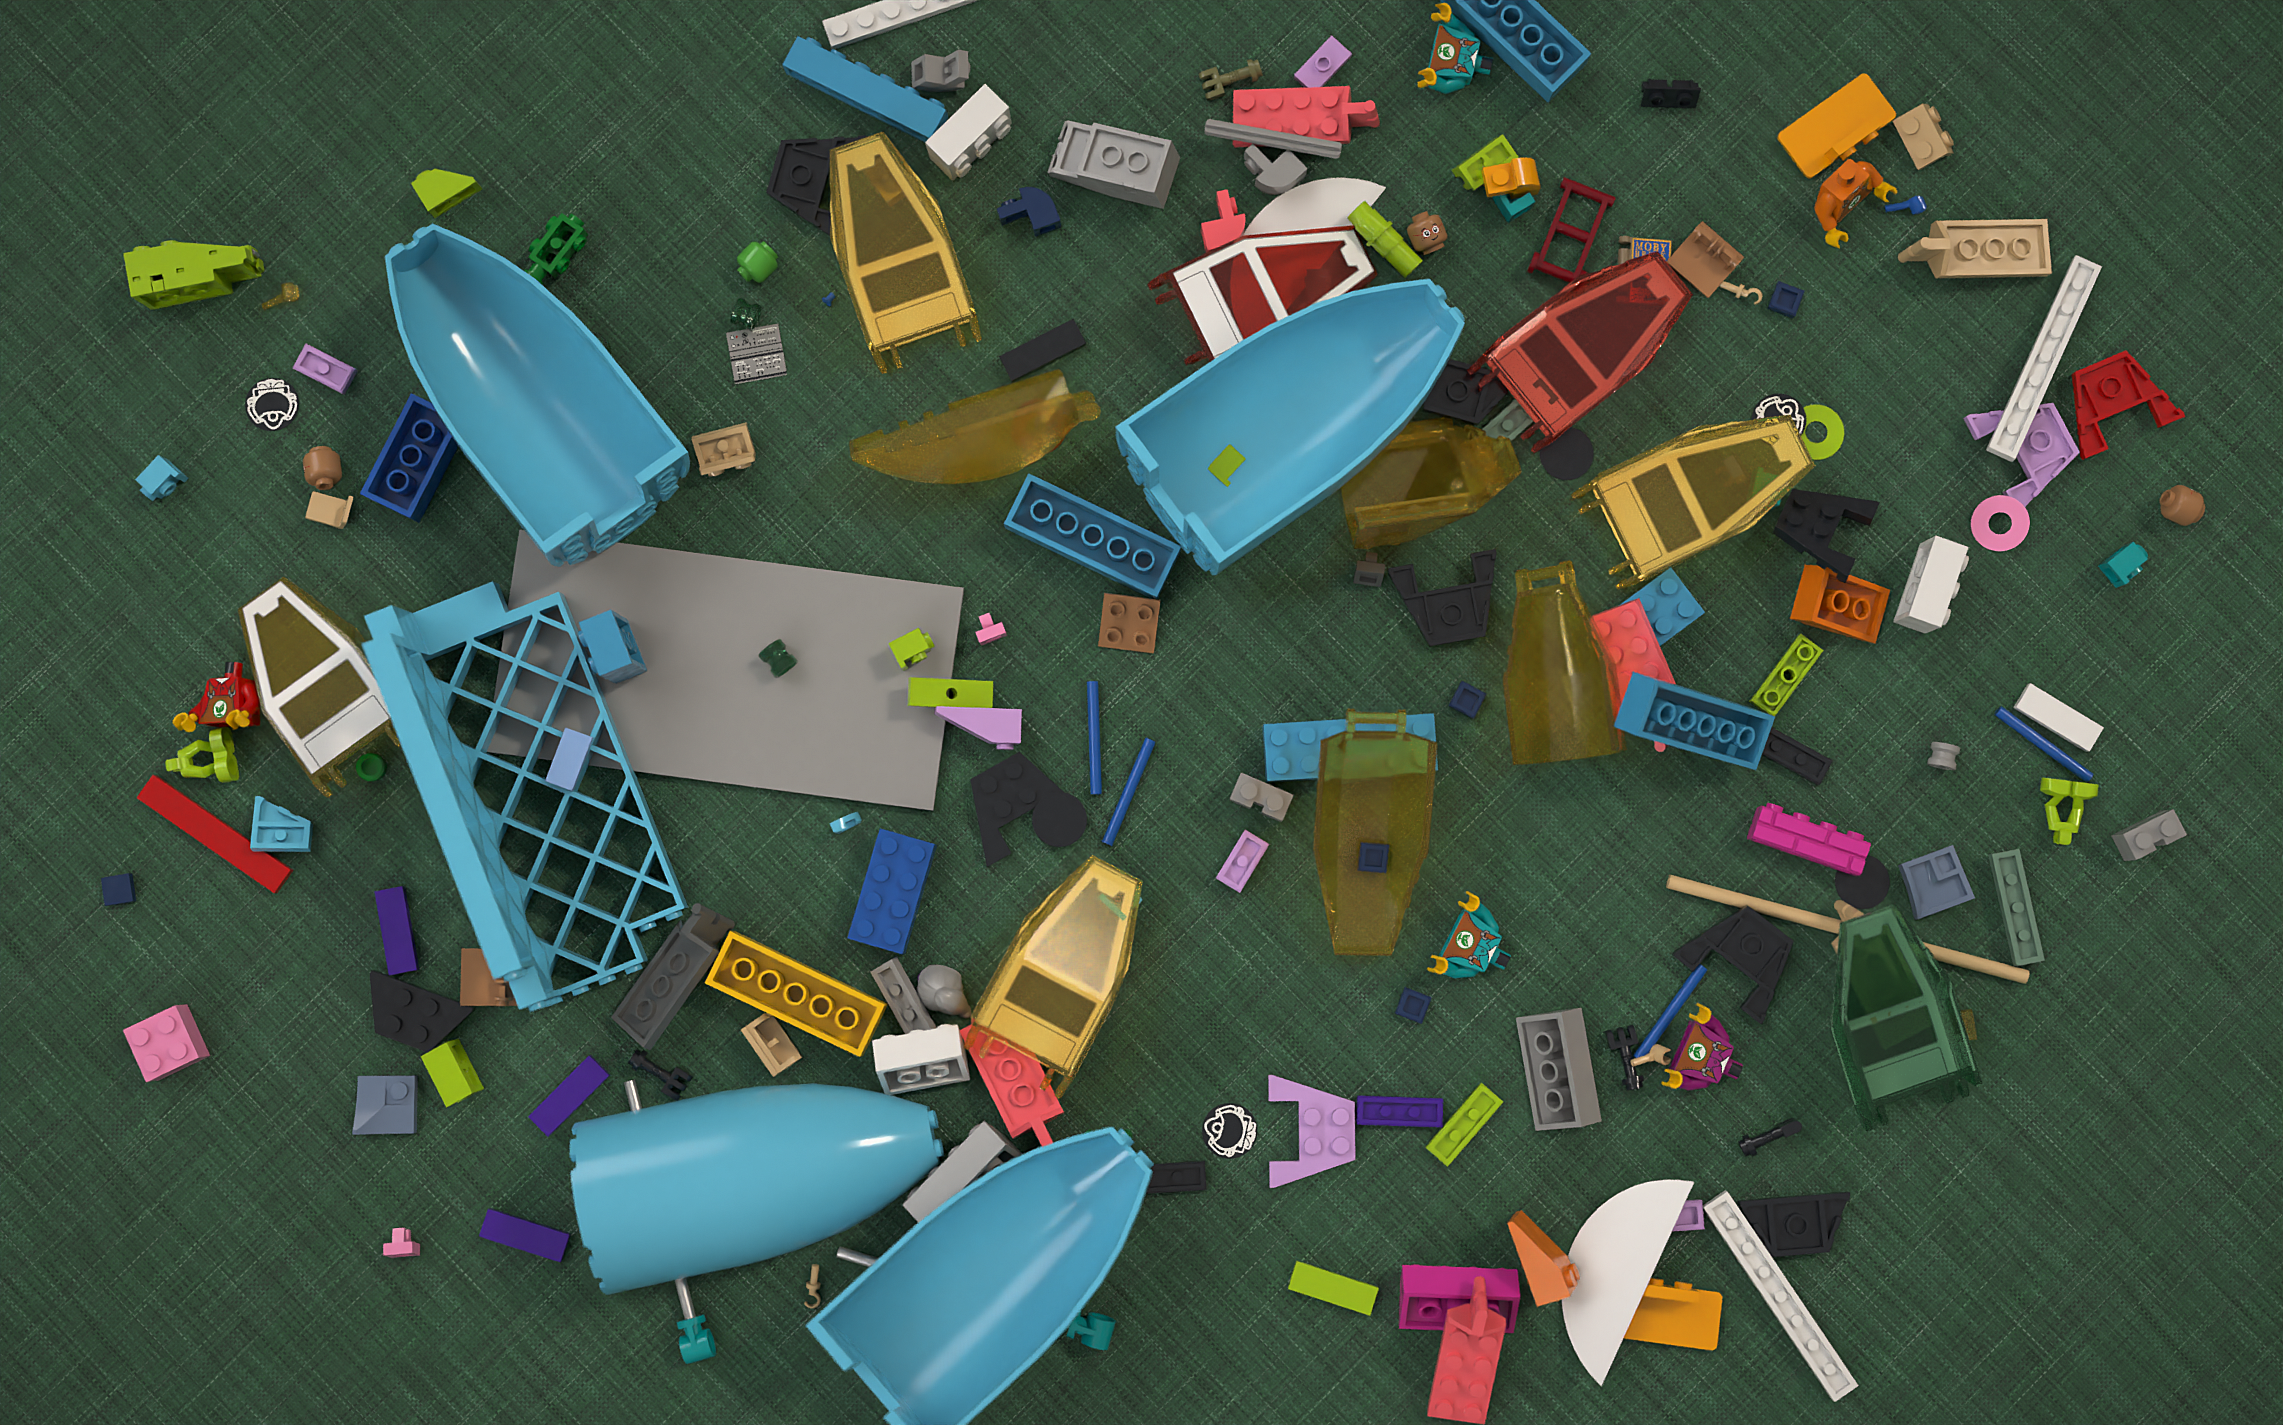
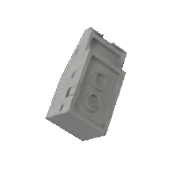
[1048,120,1180,209]

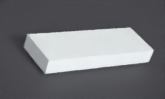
[2014,683,2104,752]

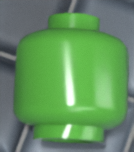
[737,241,778,283]

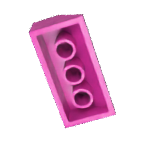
[1399,1265,1520,1333]

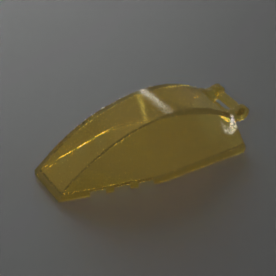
[849,369,1101,484]
[1313,709,1437,956]

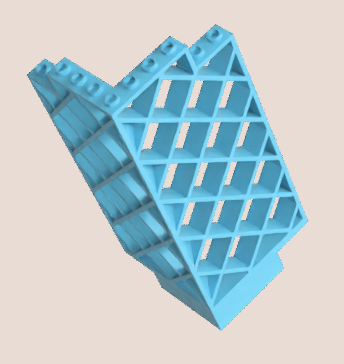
[362,581,688,1012]

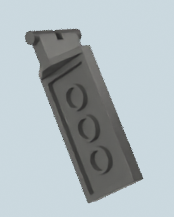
[611,903,735,1050]

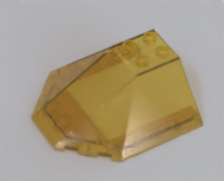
[1341,418,1521,549]

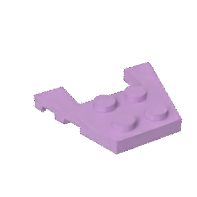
[1963,403,2079,507]
[1268,1075,1355,1188]

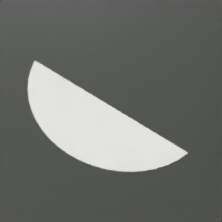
[1230,178,1386,339]
[1562,1180,1694,1386]

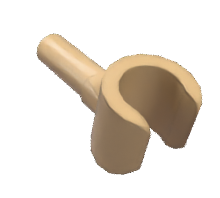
[1630,1044,1671,1066]

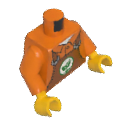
[1814,159,1897,248]

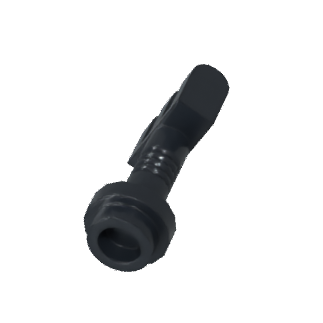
[1605,1024,1645,1091]
[628,1049,693,1101]
[1738,1118,1802,1157]

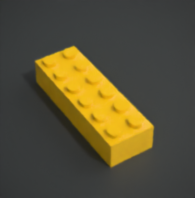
[705,931,888,1057]

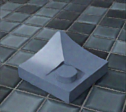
[1898,845,1975,920]
[353,1075,418,1135]

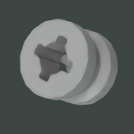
[1927,742,1960,770]

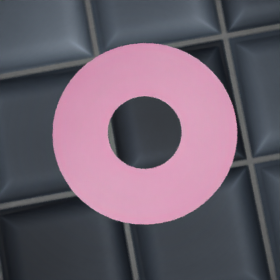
[1971,495,2030,551]

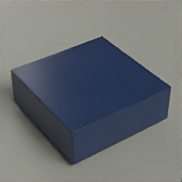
[1767,281,1805,318]
[1448,681,1487,719]
[1357,841,1389,873]
[101,873,136,906]
[1394,987,1432,1024]

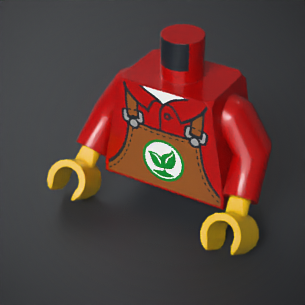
[173,662,263,732]

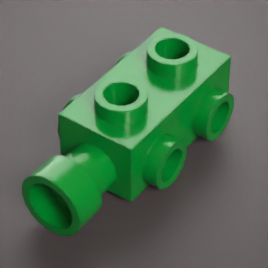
[524,213,588,285]

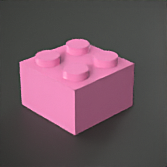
[123,1004,210,1082]

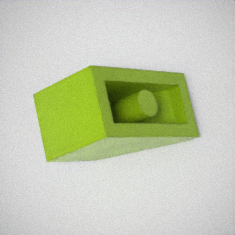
[411,169,482,218]

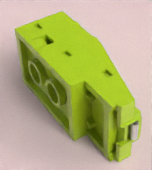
[123,240,265,310]

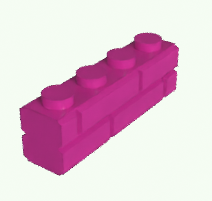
[1747,803,1871,876]

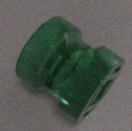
[758,639,798,678]

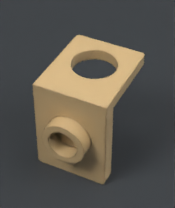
[305,491,353,529]

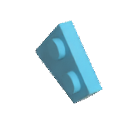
[250,796,313,852]

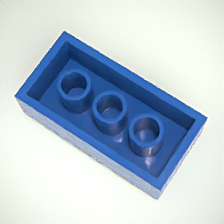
[360,393,458,523]
[848,829,937,954]

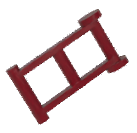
[1527,177,1616,292]

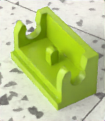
[1451,134,1518,190]
[421,1038,484,1107]

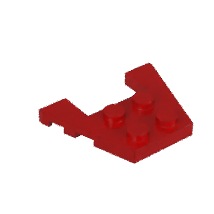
[2072,350,2185,460]

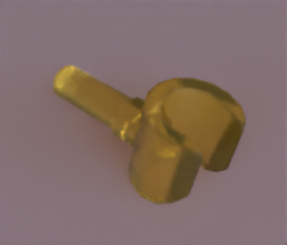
[261,282,299,310]

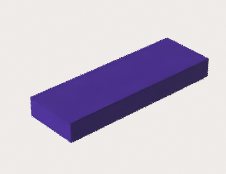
[374,886,419,975]
[528,1055,610,1137]
[1356,1095,1443,1127]
[479,1208,571,1262]

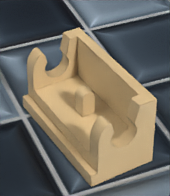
[741,1013,802,1077]

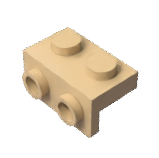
[1893,104,1954,170]
[692,423,756,476]

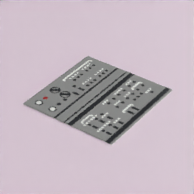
[726,324,787,384]

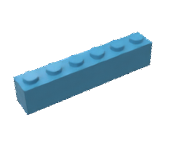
[783,36,948,142]

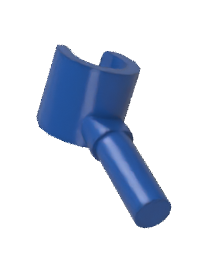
[1884,196,1927,215]

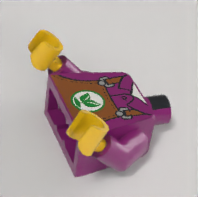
[1662,1003,1743,1090]

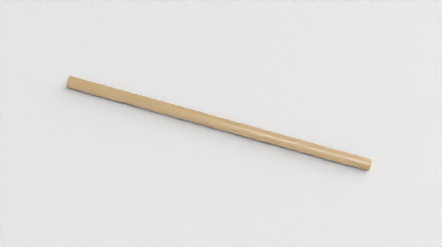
[1666,875,2029,984]

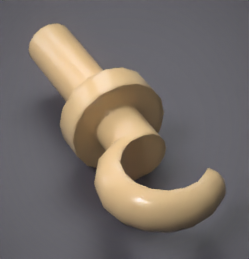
[1720,281,1762,304]
[804,1264,821,1309]

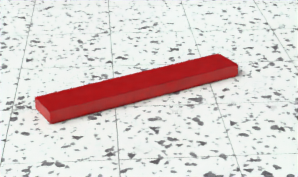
[137,775,293,893]

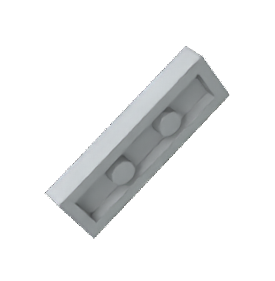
[871,957,937,1034]

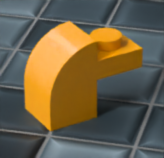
[1481,158,1541,199]

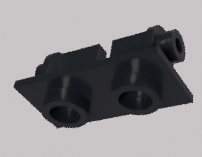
[1640,78,1701,109]

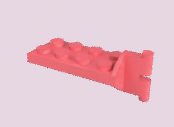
[1233,86,1380,147]
[1585,598,1676,752]
[960,1020,1064,1147]
[1427,1276,1506,1425]

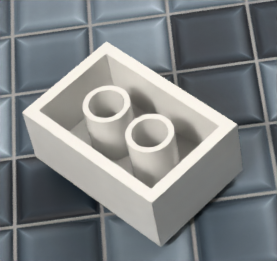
[925,84,1012,181]
[1893,536,1969,633]
[872,1024,970,1095]

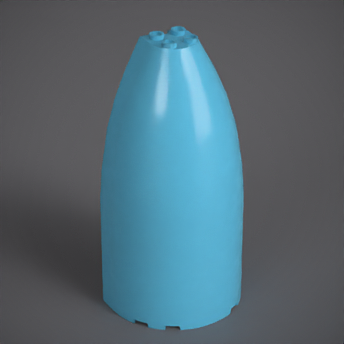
[385,223,690,567]
[1116,279,1465,575]
[570,1083,944,1295]
[806,1127,1154,1425]

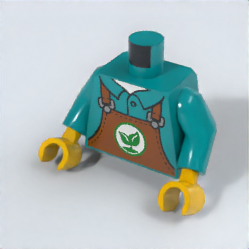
[1418,3,1493,94]
[1427,891,1511,978]

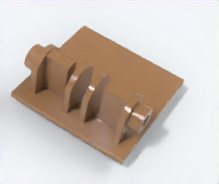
[1666,221,1744,298]
[1098,593,1160,653]
[460,948,518,1006]

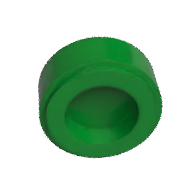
[356,753,387,782]

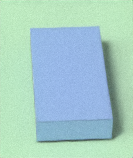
[545,727,594,791]

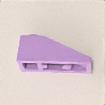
[934,706,1022,750]

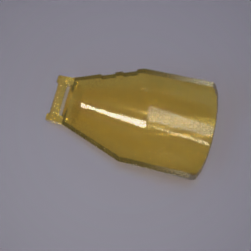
[1503,560,1627,765]

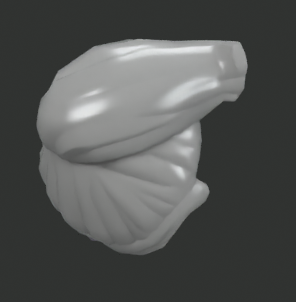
[916,964,971,1019]

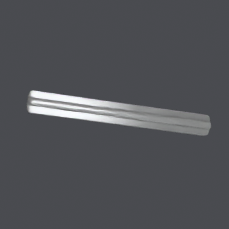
[1205,119,1342,159]

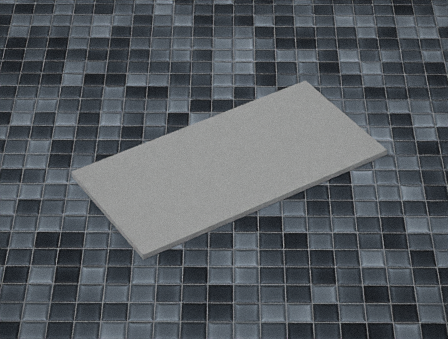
[487,530,964,811]

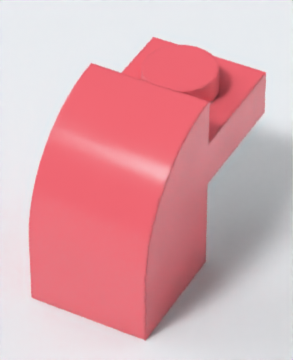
[1201,189,1245,256]

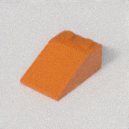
[1790,565,1890,644]
[1507,1210,1580,1307]

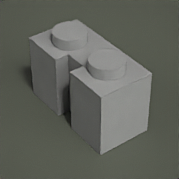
[1229,773,1293,822]
[2111,809,2187,861]

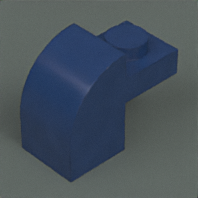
[996,187,1061,237]

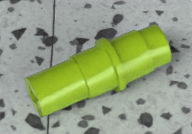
[1347,201,1423,278]

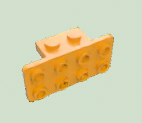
[1777,74,1896,178]
[1624,1278,1722,1350]

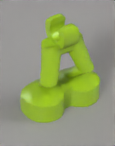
[165,727,239,783]
[2040,778,2099,845]

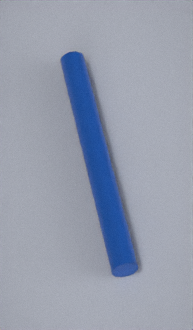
[1087,681,1102,795]
[1994,706,2094,783]
[1102,738,1156,846]
[1633,964,1707,1058]

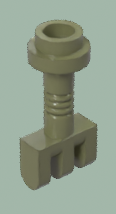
[1198,59,1263,101]

